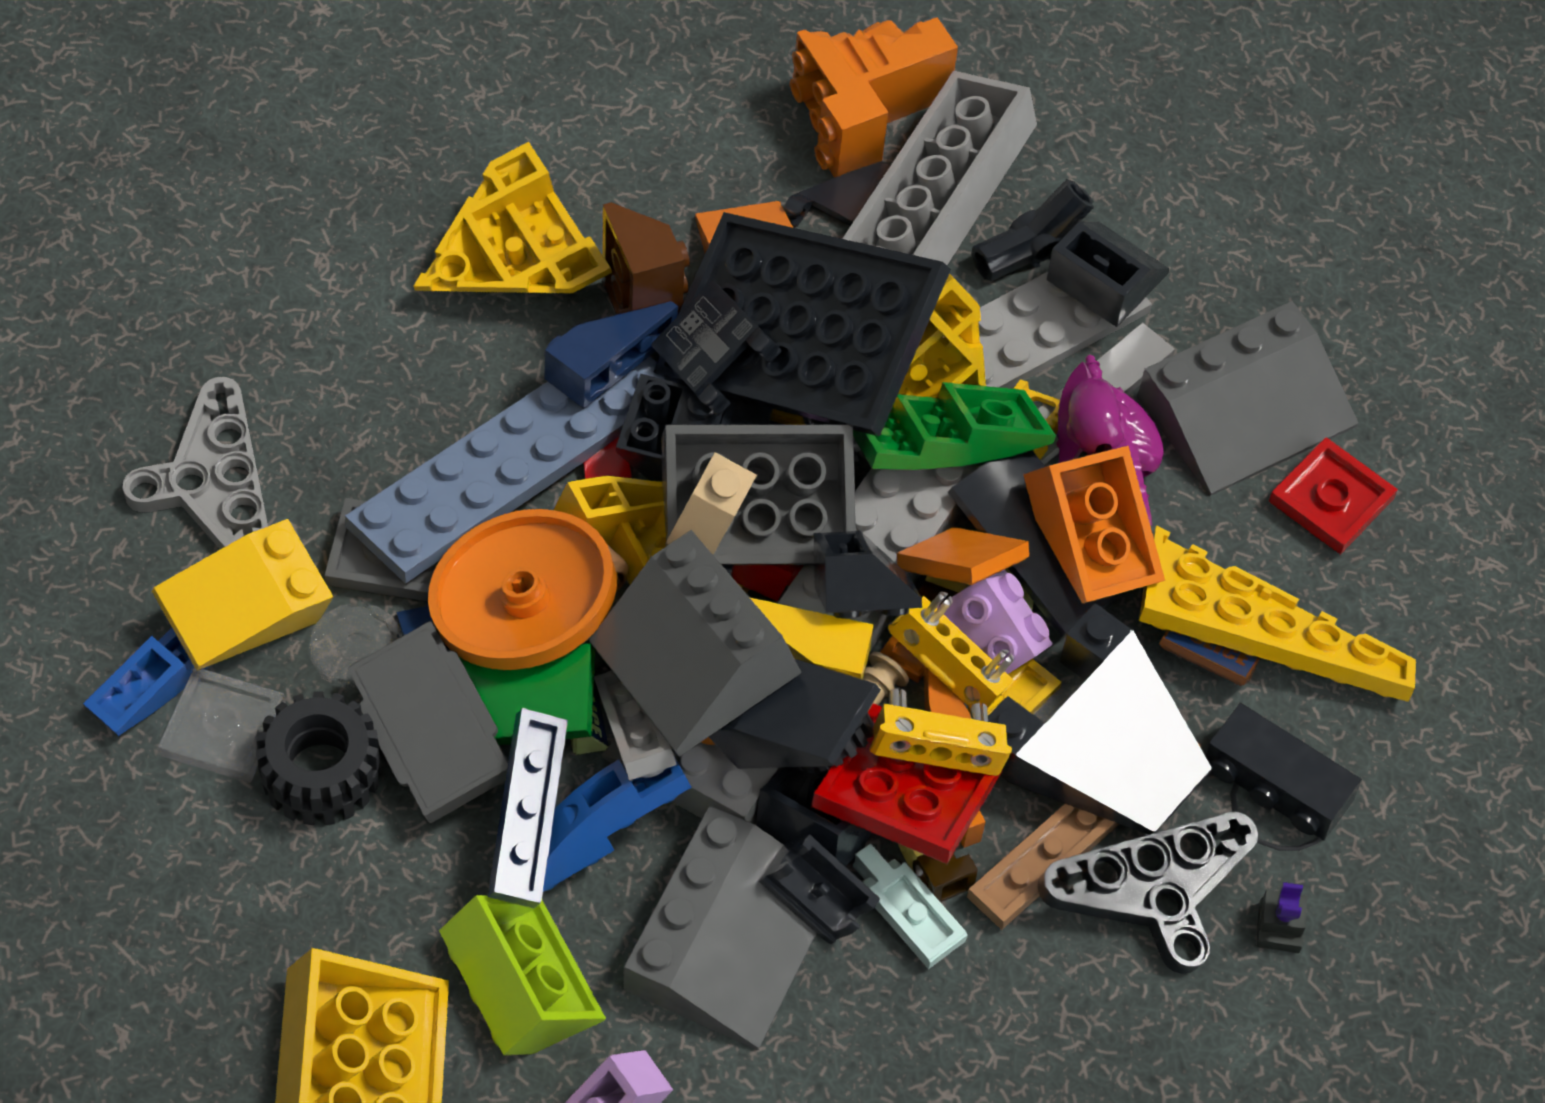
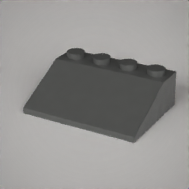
[1137,301,1359,496]
[661,425,856,566]
[589,530,802,757]
[623,805,817,1051]

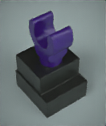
[1256,882,1307,953]

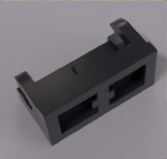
[759,834,880,944]

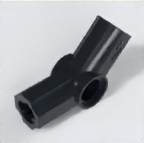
[971,179,1094,282]

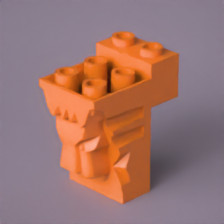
[790,17,958,177]

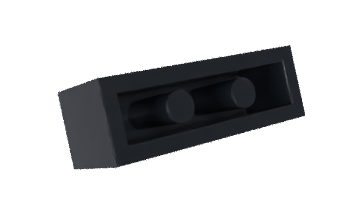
[1206,702,1362,841]

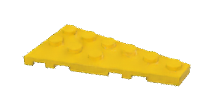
[1139,525,1416,702]

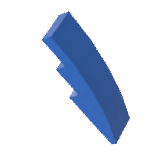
[83,628,211,736]

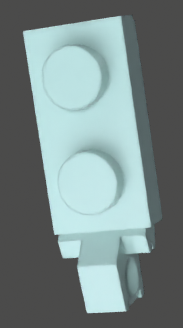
[853,843,968,969]

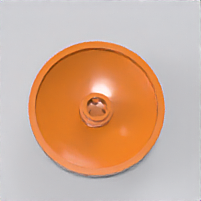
[428,509,617,670]

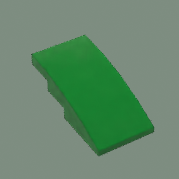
[853,382,1056,470]

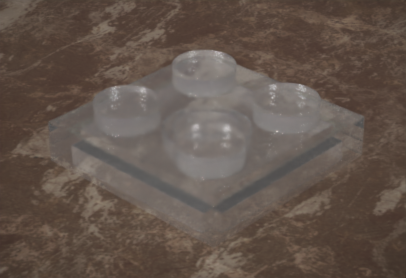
[158,667,286,783]

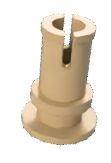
[863,651,909,709]

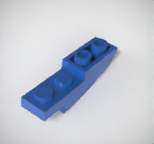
[543,757,692,892]

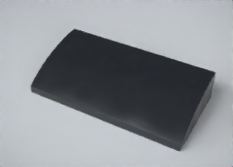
[948,450,1129,637]

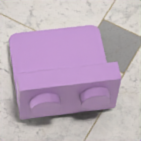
[937,570,1053,674]

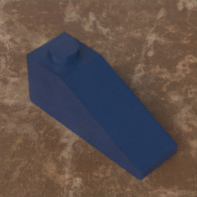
[544,301,678,408]

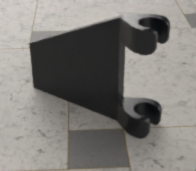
[785,161,890,234]

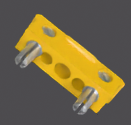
[888,592,1014,714]
[869,689,1012,776]

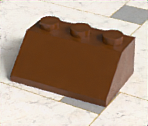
[602,202,690,316]

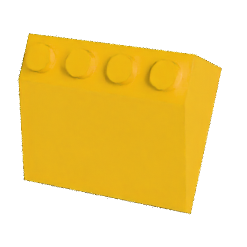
[275,948,449,1103]

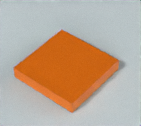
[897,527,1029,585]

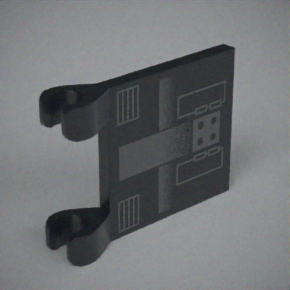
[651,280,781,416]

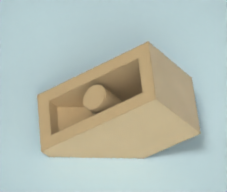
[665,452,757,555]

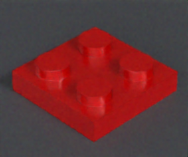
[1269,437,1398,555]

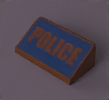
[1159,630,1261,686]

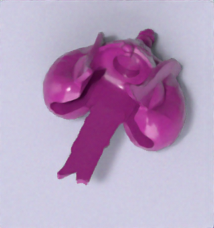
[1056,355,1164,526]

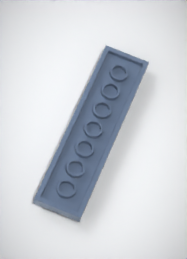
[345,356,665,584]

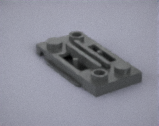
[348,621,508,824]

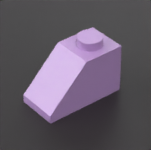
[565,1050,673,1103]

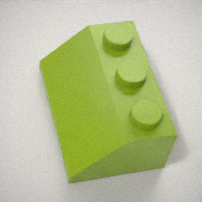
[439,895,606,1055]

